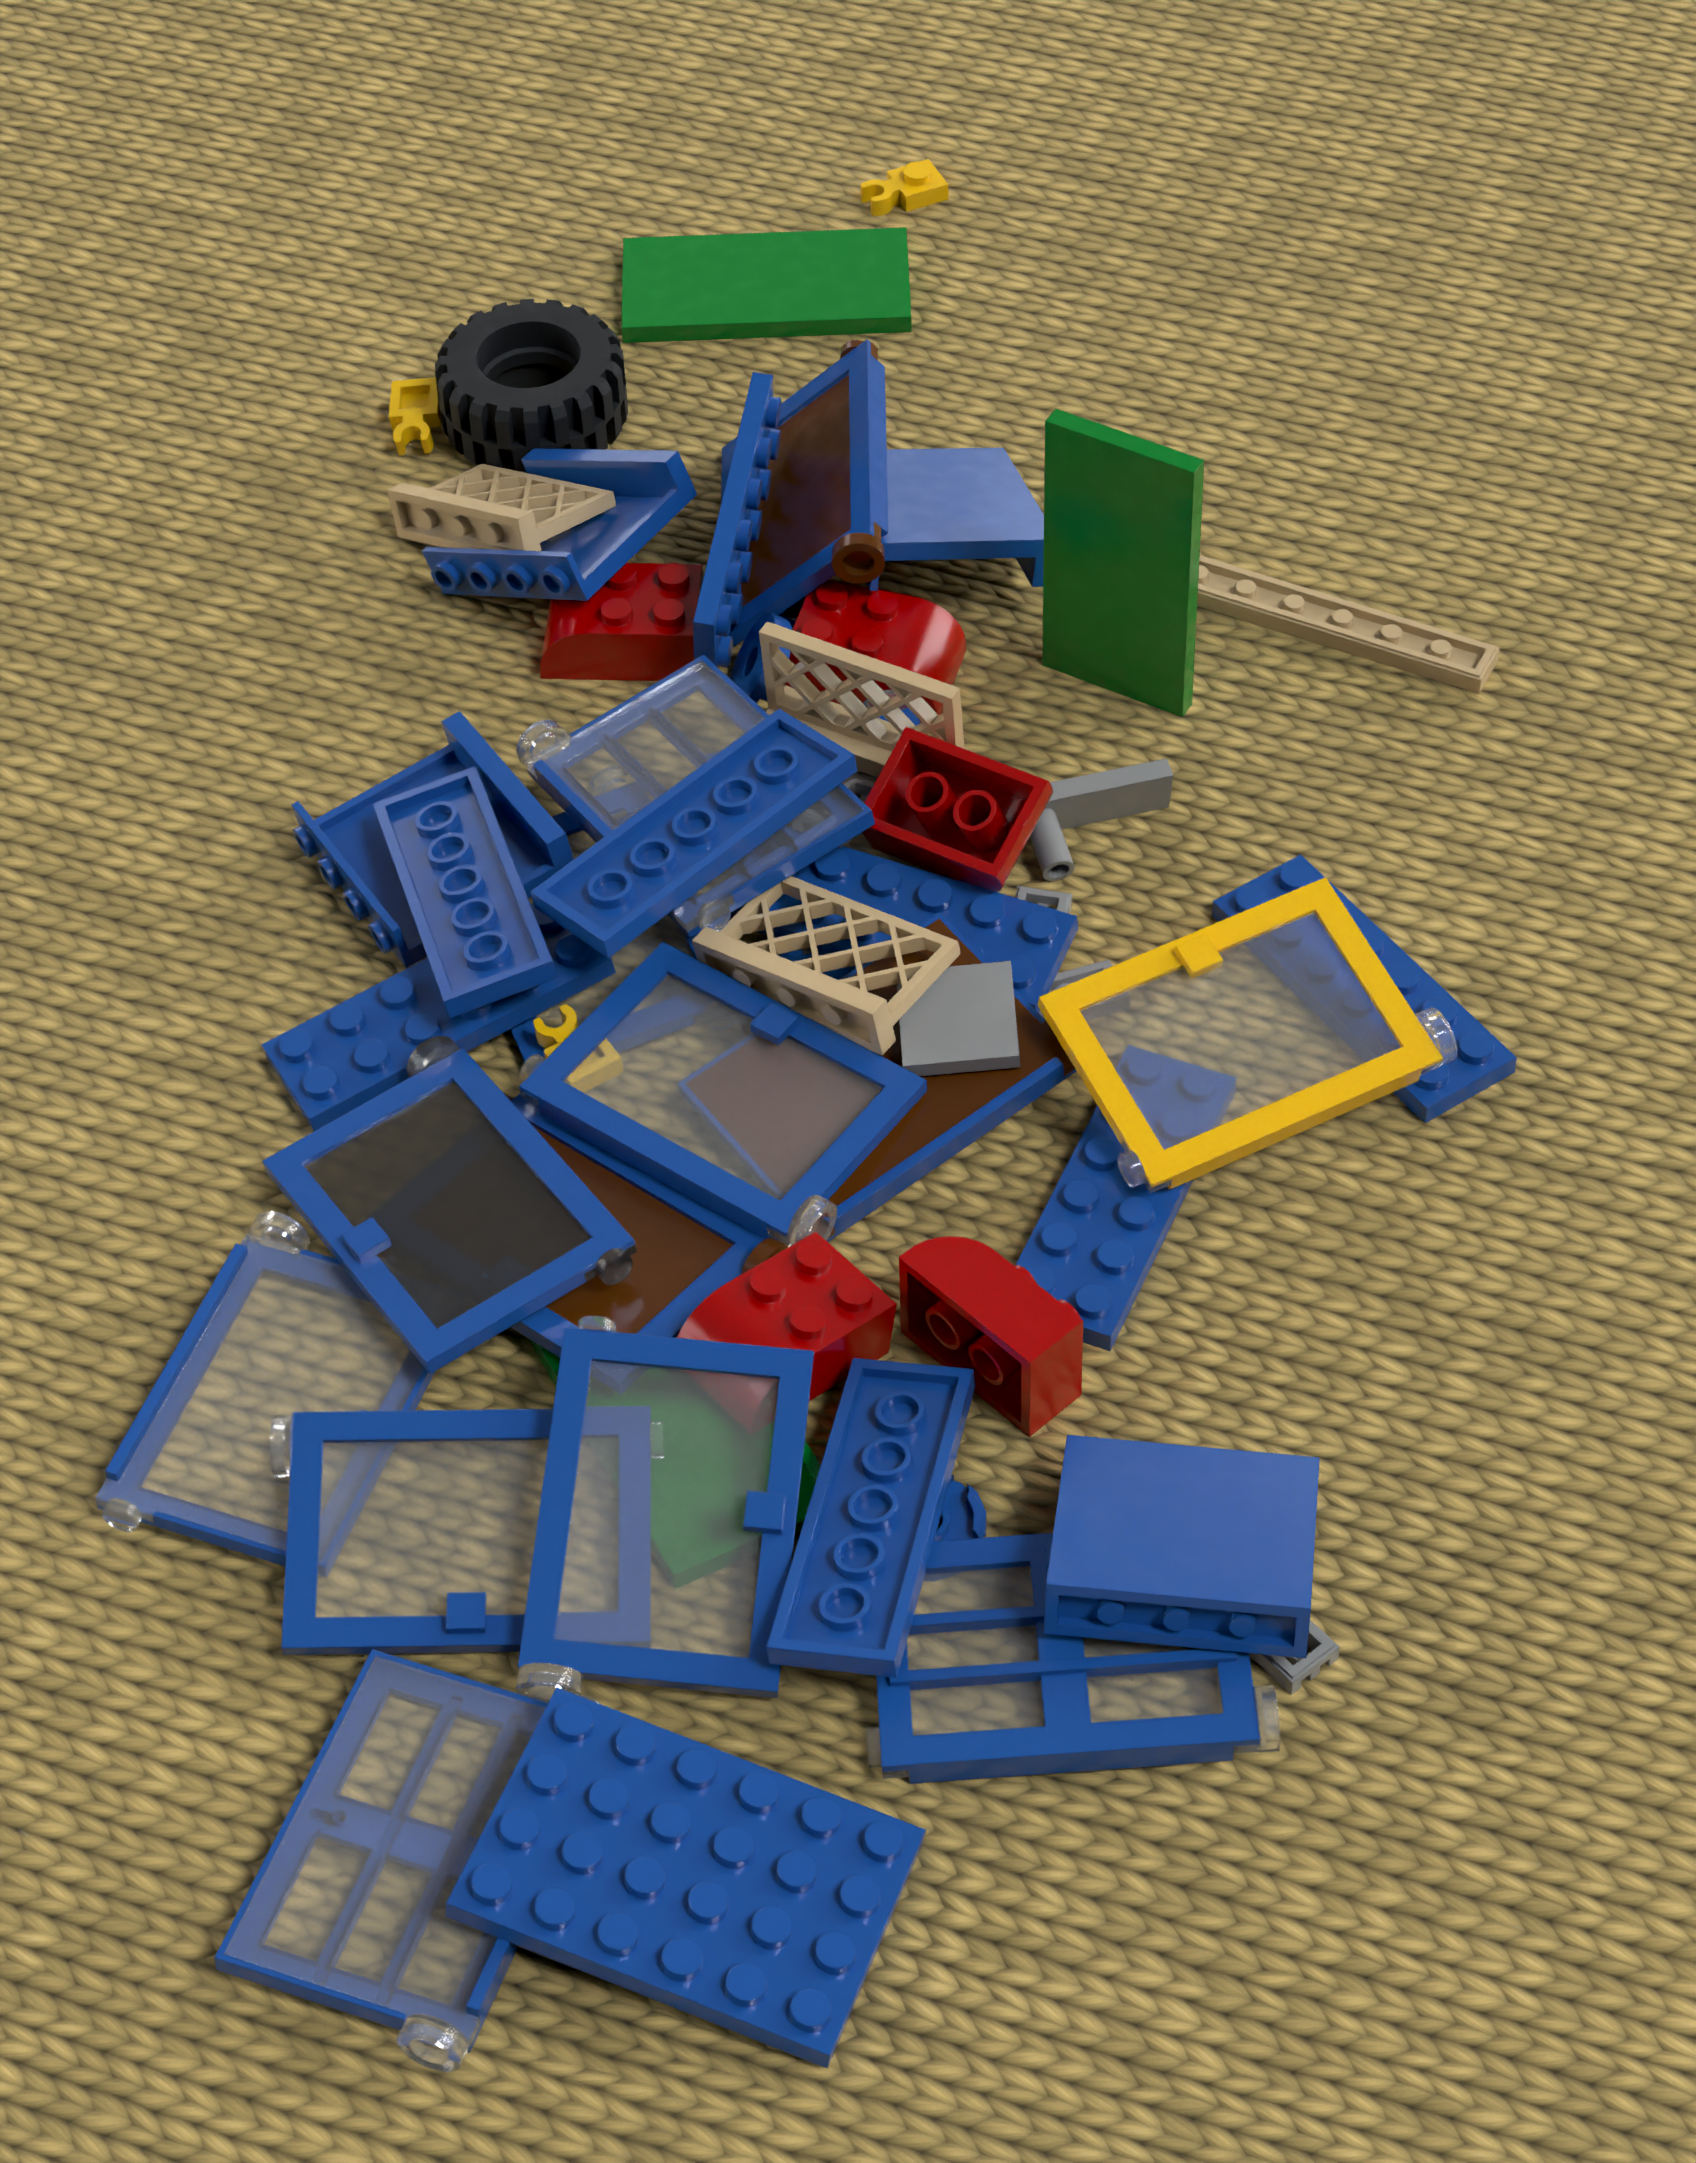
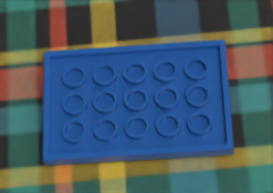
[445,1687,926,2068]

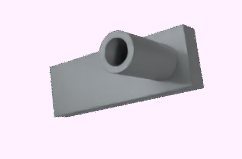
[1029,758,1173,881]

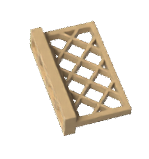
[387,464,616,551]
[759,622,975,777]
[692,876,961,1055]

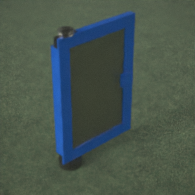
[262,1036,637,1374]

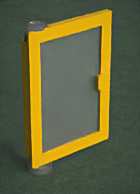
[1037,877,1457,1193]

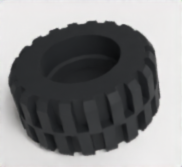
[435,299,628,473]

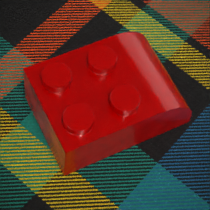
[540,563,703,681]
[785,580,966,722]
[862,727,1053,892]
[677,1232,897,1436]
[899,1236,1083,1437]

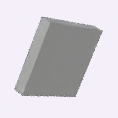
[897,961,1020,1076]

